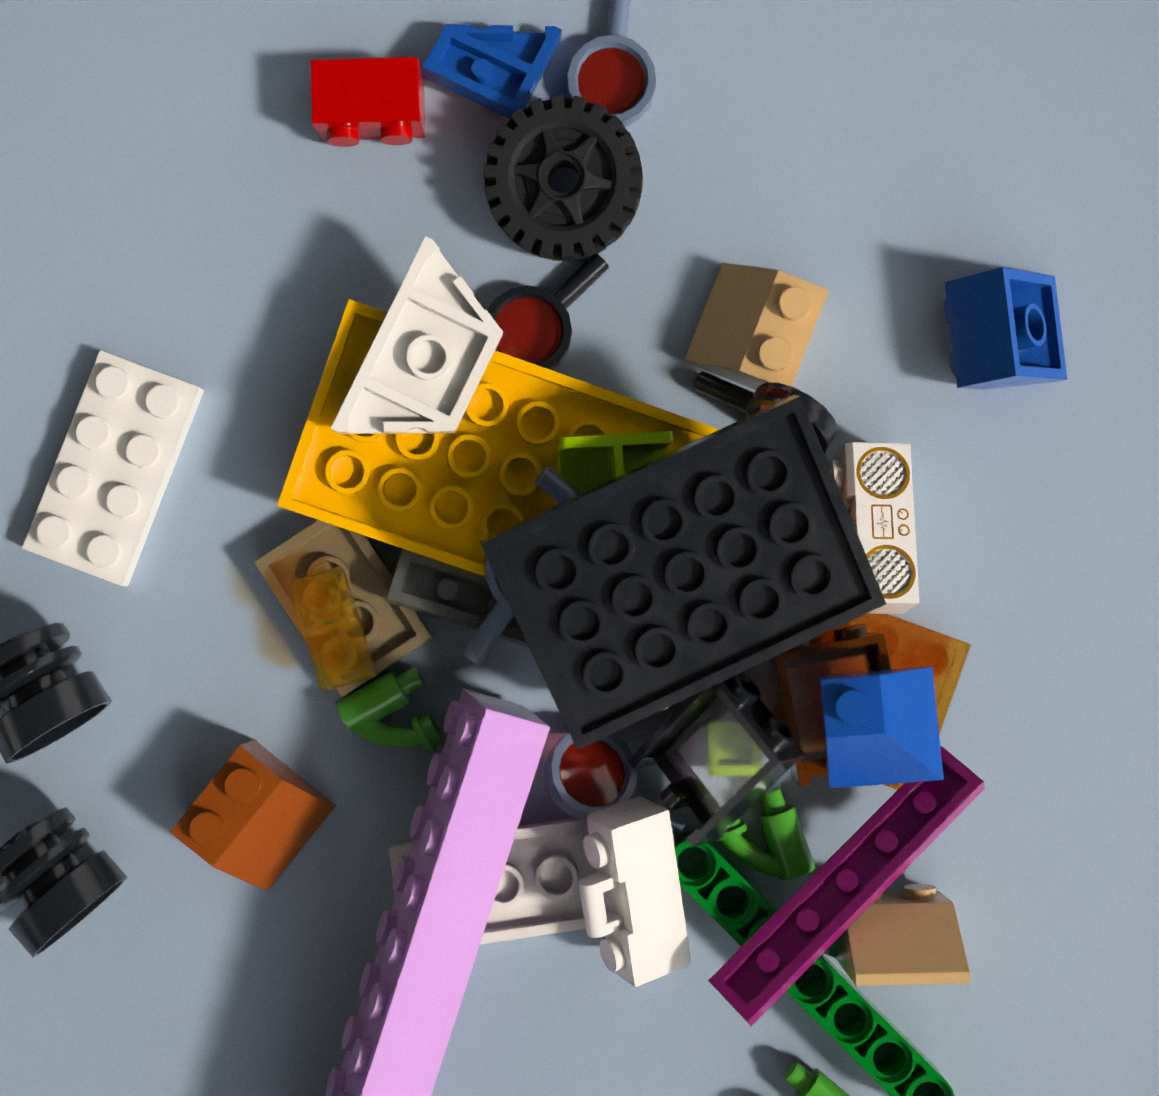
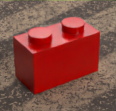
[311,57,425,147]

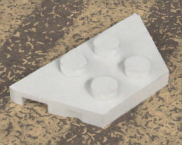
[331,236,503,434]

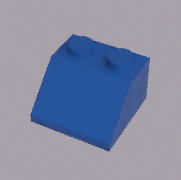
[944,267,1068,390]

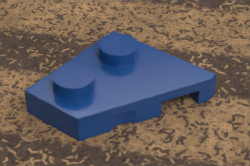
[422,24,562,119]

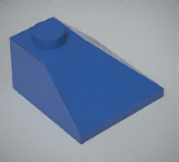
[818,666,944,788]

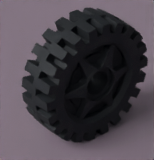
[483,95,643,261]

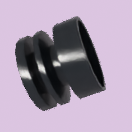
[0,623,112,764]
[0,807,127,958]

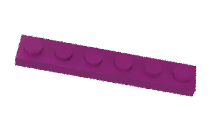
[708,746,985,1026]

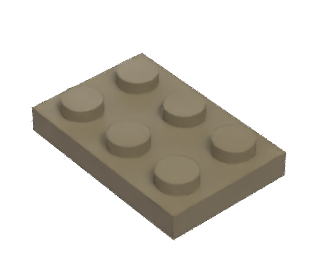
[253,520,433,697]

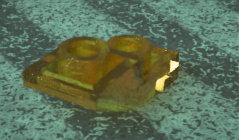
[289,566,376,692]

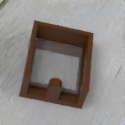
[770,624,891,787]

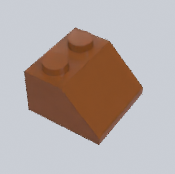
[170,739,336,891]

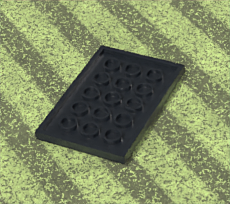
[480,395,886,750]

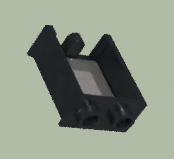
[627,673,806,847]

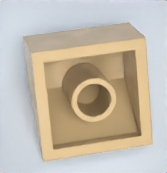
[683,263,829,399]
[835,884,970,986]

